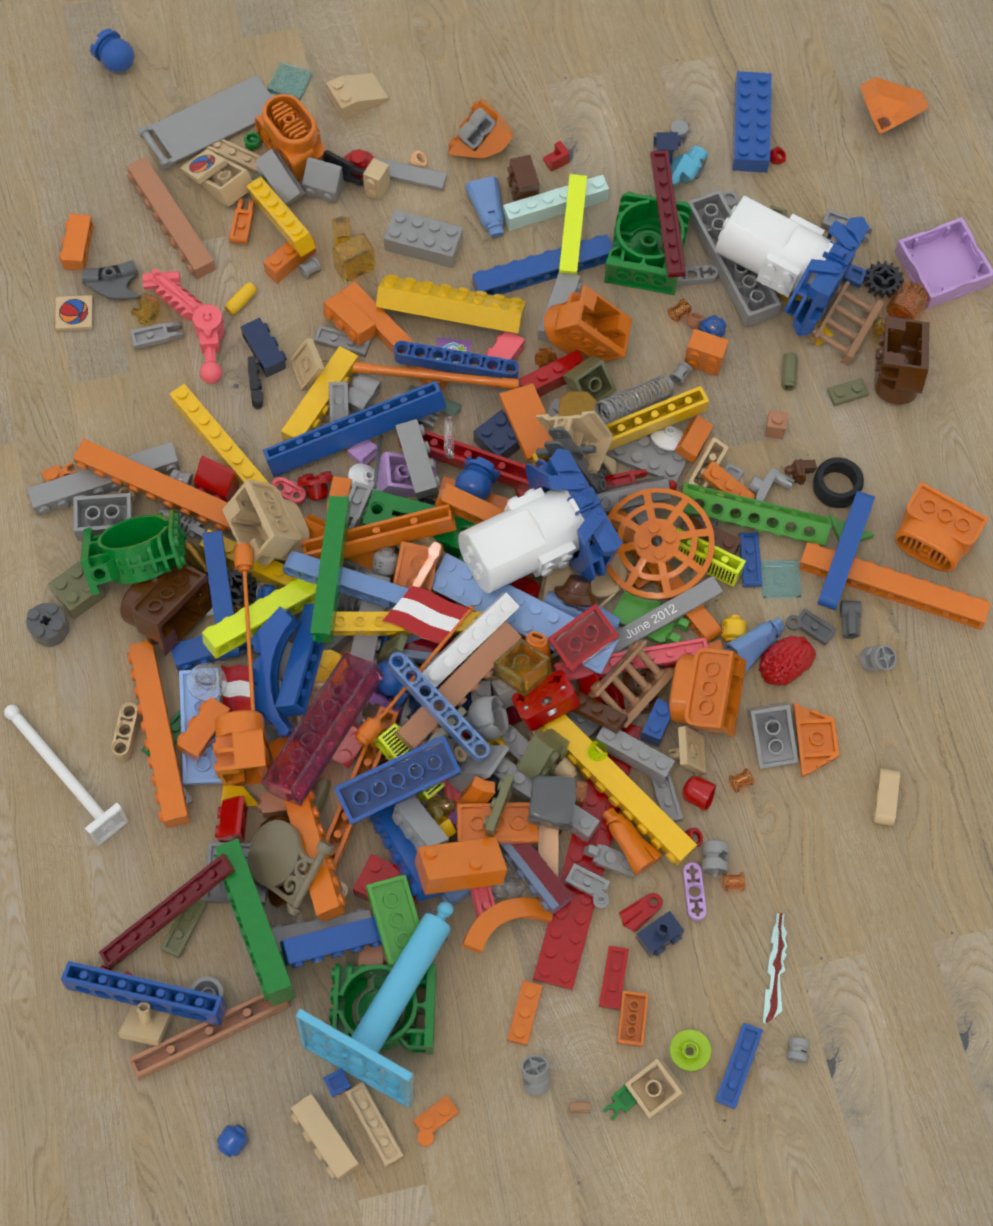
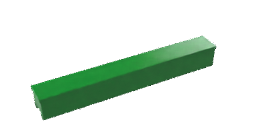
[310,496,351,644]

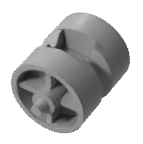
[860,645,897,672]
[702,838,729,878]
[521,1055,550,1095]

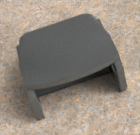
[528,775,578,831]

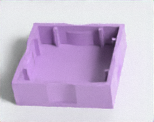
[895,217,993,309]

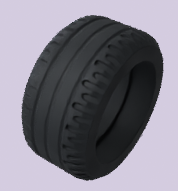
[813,457,864,508]

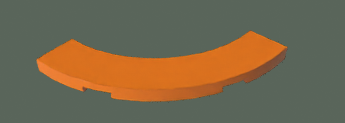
[462,897,553,954]

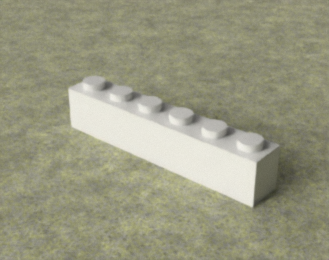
[421,592,520,688]

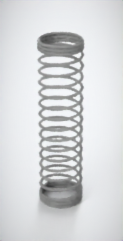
[594,375,674,424]

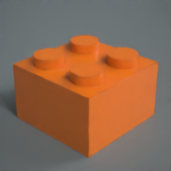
[684,329,729,376]

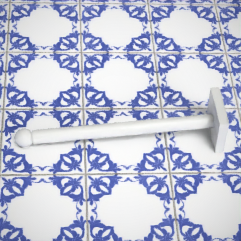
[4,705,129,846]

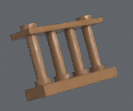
[810,281,884,365]
[587,640,674,729]

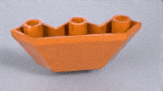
[860,77,930,134]
[448,98,514,159]

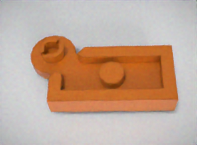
[413,1095,459,1147]

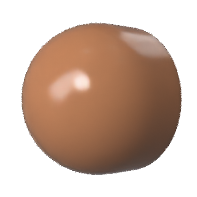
[686,312,705,329]

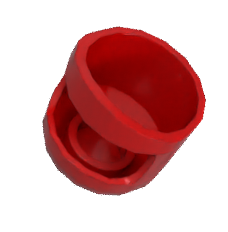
[682,776,716,811]

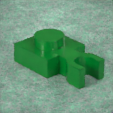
[603,1084,637,1121]

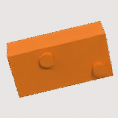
[414,837,507,895]

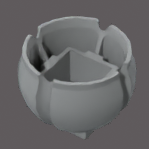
[464,695,509,741]

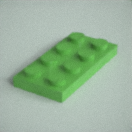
[365,874,420,966]

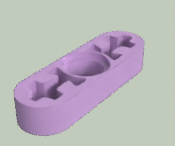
[683,862,706,922]

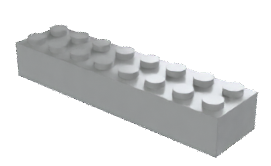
[687,190,781,327]

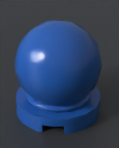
[90,28,135,73]
[455,456,500,501]
[372,659,416,708]

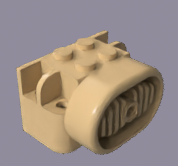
[222,479,310,565]

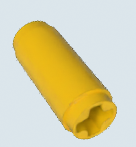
[224,282,257,316]

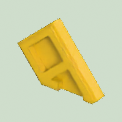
[221,785,258,808]

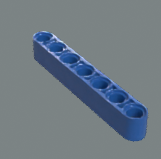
[393,341,519,379]
[817,490,875,611]
[202,530,240,659]

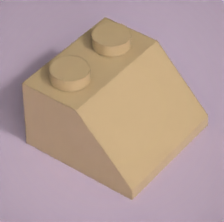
[625,1058,688,1119]

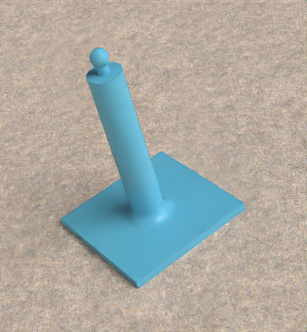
[296,901,453,1108]

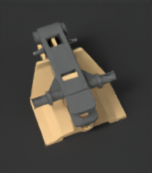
[536,411,617,492]

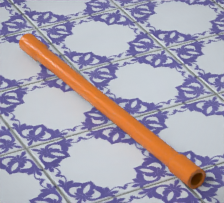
[353,362,519,389]

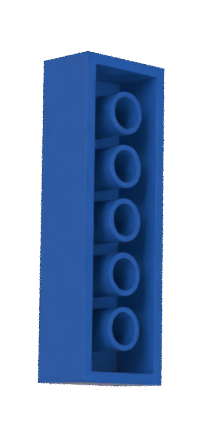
[732,71,772,173]
[334,735,462,825]

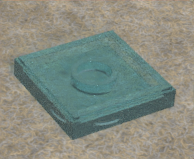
[267,62,313,100]
[761,560,802,599]

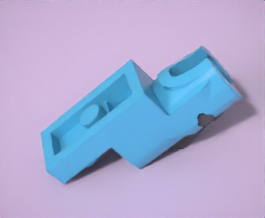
[670,146,708,187]

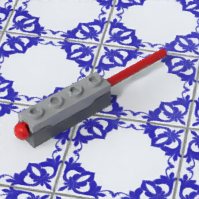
[595,476,677,512]

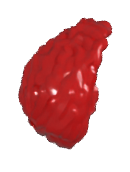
[759,635,816,686]

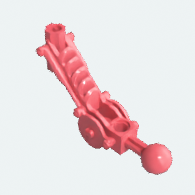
[142,269,225,384]

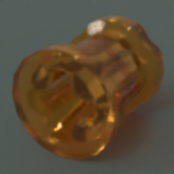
[668,299,692,322]
[729,768,754,793]
[722,872,745,892]

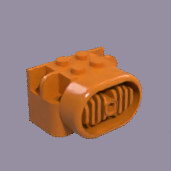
[254,94,325,181]
[544,285,632,362]
[895,482,989,572]
[669,648,747,738]
[213,710,272,786]

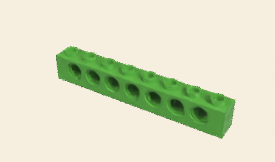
[679,482,832,545]

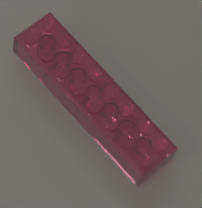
[260,652,384,807]

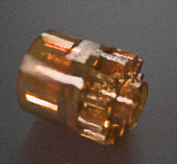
[886,281,929,320]

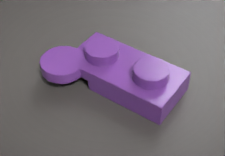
[362,684,403,718]

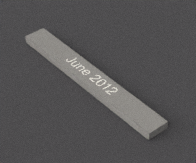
[613,576,723,653]

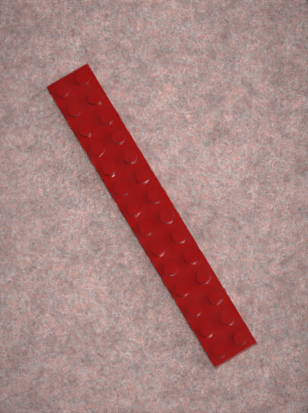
[533,724,642,991]

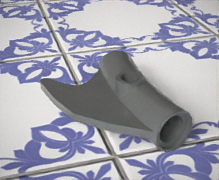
[82,260,139,300]

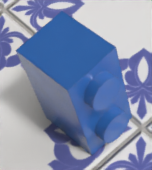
[641,698,671,747]

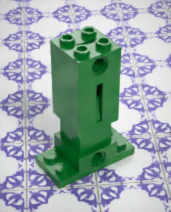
[360,490,488,562]

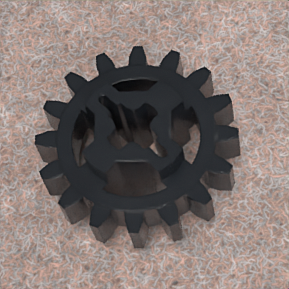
[864,261,904,299]
[228,568,258,610]

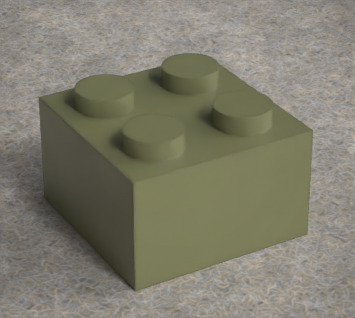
[563,356,617,402]
[48,561,105,620]
[516,728,570,780]

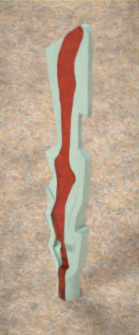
[763,913,788,1024]

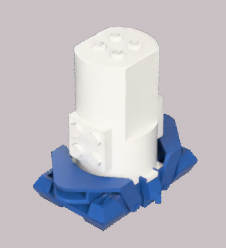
[715,195,869,336]
[458,448,623,593]

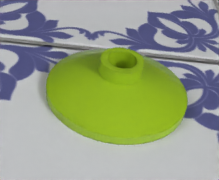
[670,1029,711,1071]

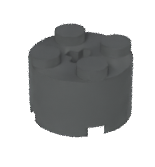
[26,603,69,647]

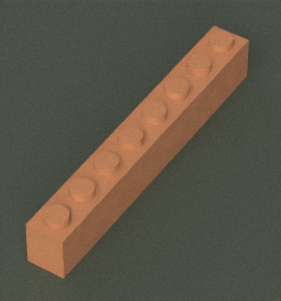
[126,157,216,279]
[394,621,522,750]

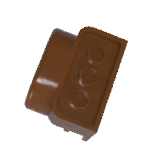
[874,316,930,405]
[120,564,213,656]

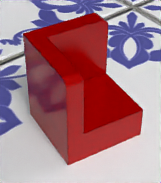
[543,140,570,172]

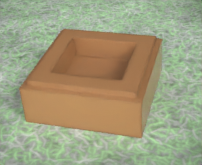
[569,1102,591,1114]

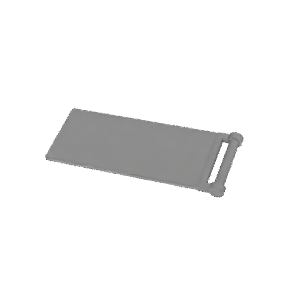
[138,75,272,170]

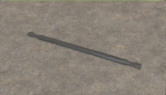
[373,434,382,489]

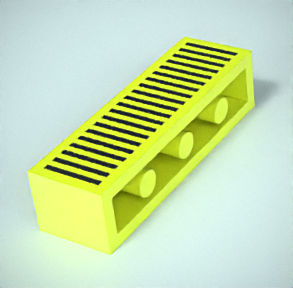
[674,528,746,587]
[374,723,445,803]

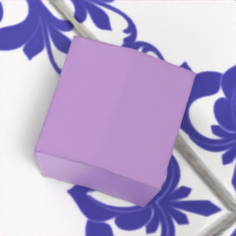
[347,440,377,464]

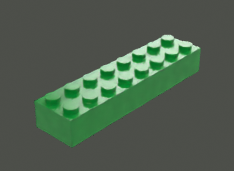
[213,838,296,1007]

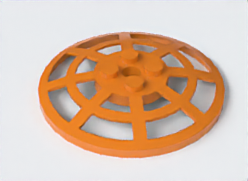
[606,488,715,600]

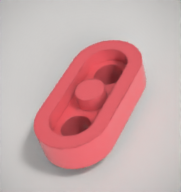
[271,477,306,505]

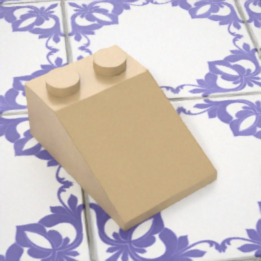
[326,73,389,121]
[200,156,252,207]

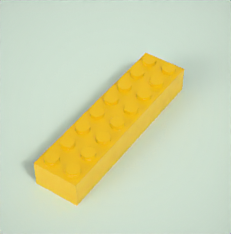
[376,274,526,334]

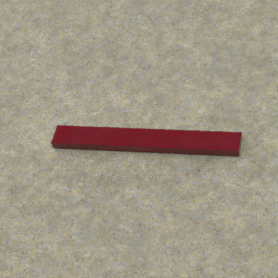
[650,150,686,278]
[99,854,235,969]

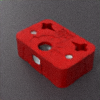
[512,670,580,731]

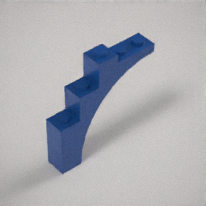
[251,607,301,739]

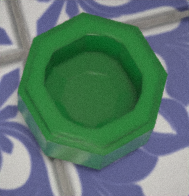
[244,132,261,150]

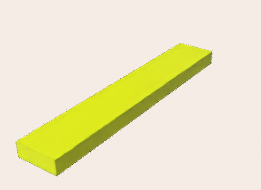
[559,174,587,275]

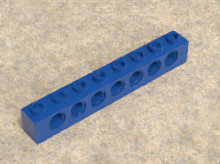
[61,961,227,1026]

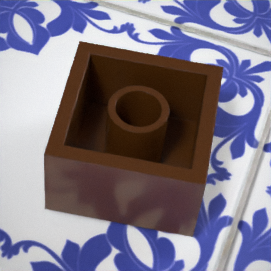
[507,155,540,202]

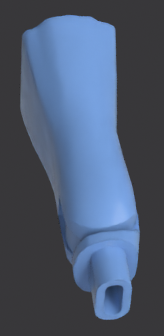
[465,176,504,238]
[724,617,785,673]

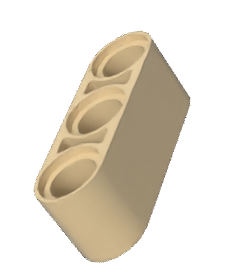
[111,702,140,762]
[873,768,900,826]

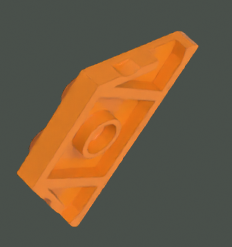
[793,703,839,777]

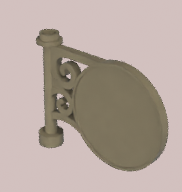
[248,820,334,916]

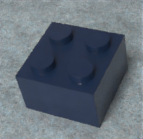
[473,409,521,459]

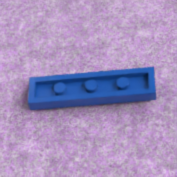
[715,1023,763,1109]

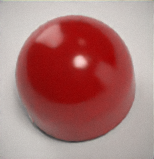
[770,146,786,165]
[685,827,703,847]

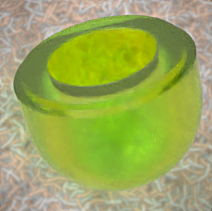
[587,740,608,761]

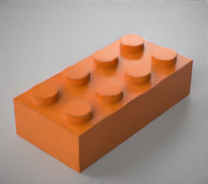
[617,991,648,1048]

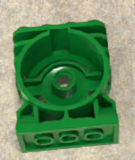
[604,192,691,295]
[80,509,186,595]
[329,964,436,1055]

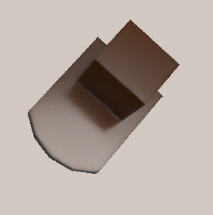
[784,459,817,485]

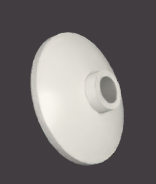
[650,425,684,451]
[348,463,378,493]

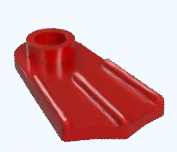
[619,893,663,932]

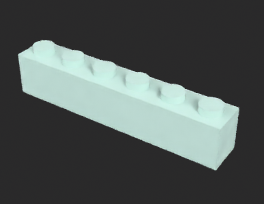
[503,175,609,231]

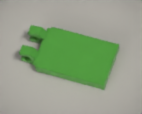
[612,591,690,644]

